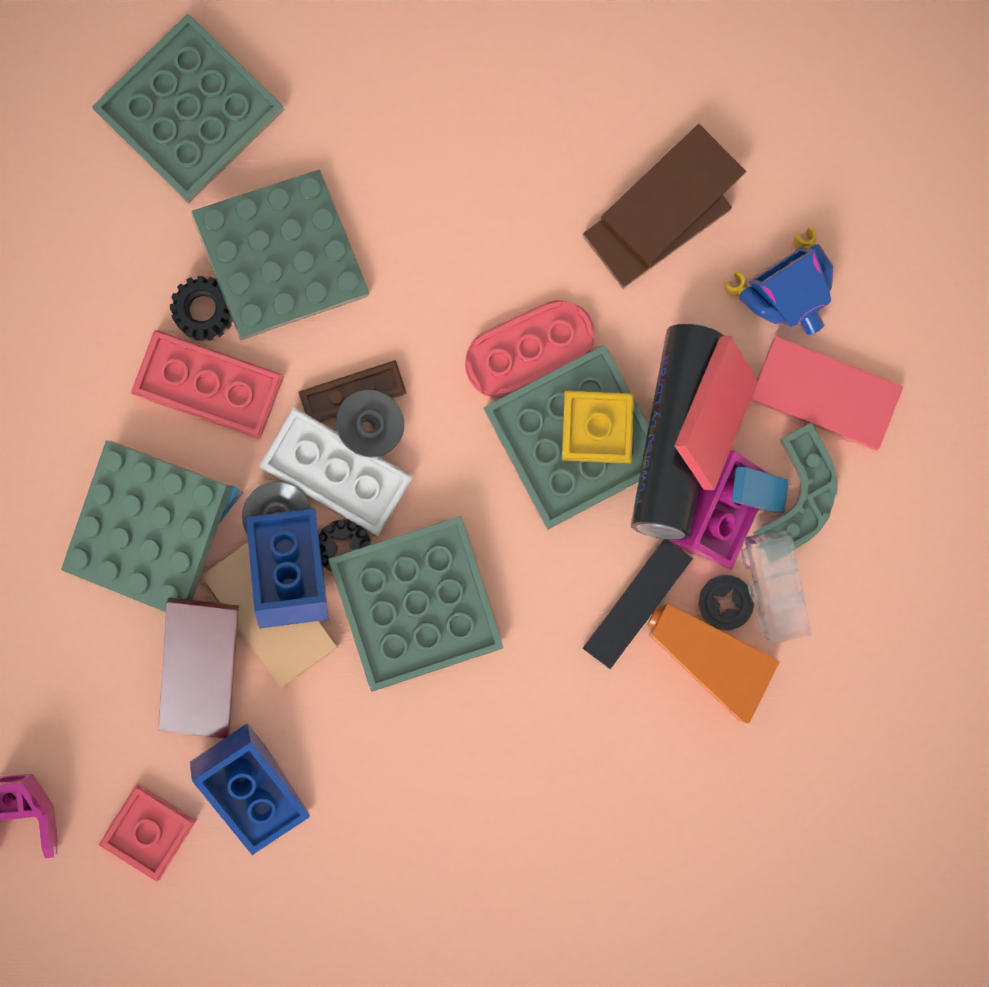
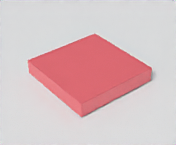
[98,784,196,882]

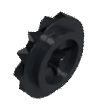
[319,519,371,572]
[698,575,754,630]

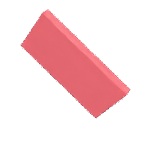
[131,329,284,440]
[675,336,758,490]
[750,336,903,451]

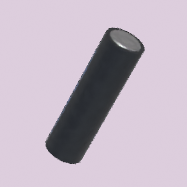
[631,323,724,540]

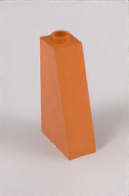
[647,603,780,724]

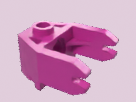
[0,773,58,858]

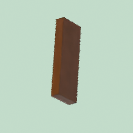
[298,360,407,422]

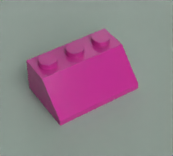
[669,450,769,570]

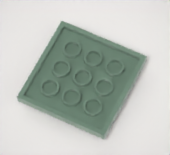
[92,14,285,204]
[191,169,369,341]
[483,345,649,530]
[61,440,232,612]
[328,516,504,692]

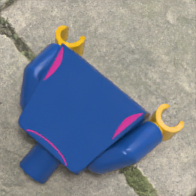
[724,228,834,335]

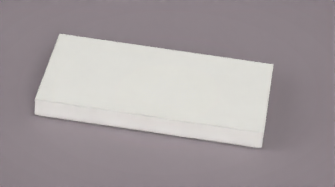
[259,407,413,536]

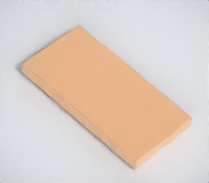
[201,542,338,688]

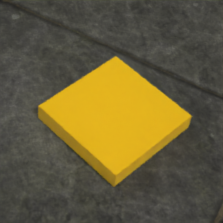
[562,391,634,464]

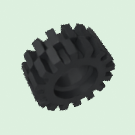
[170,276,232,341]

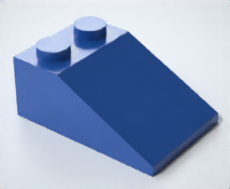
[246,508,329,629]
[189,723,310,855]

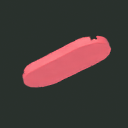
[465,300,595,398]

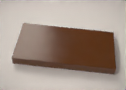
[601,123,747,267]
[582,196,732,289]

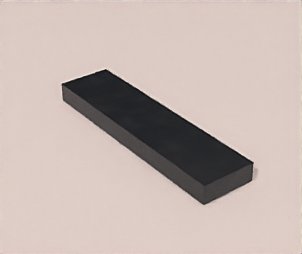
[582,539,693,670]

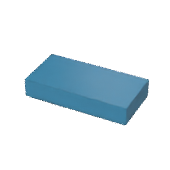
[732,467,789,513]

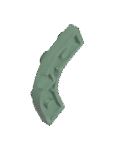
[753,422,837,562]

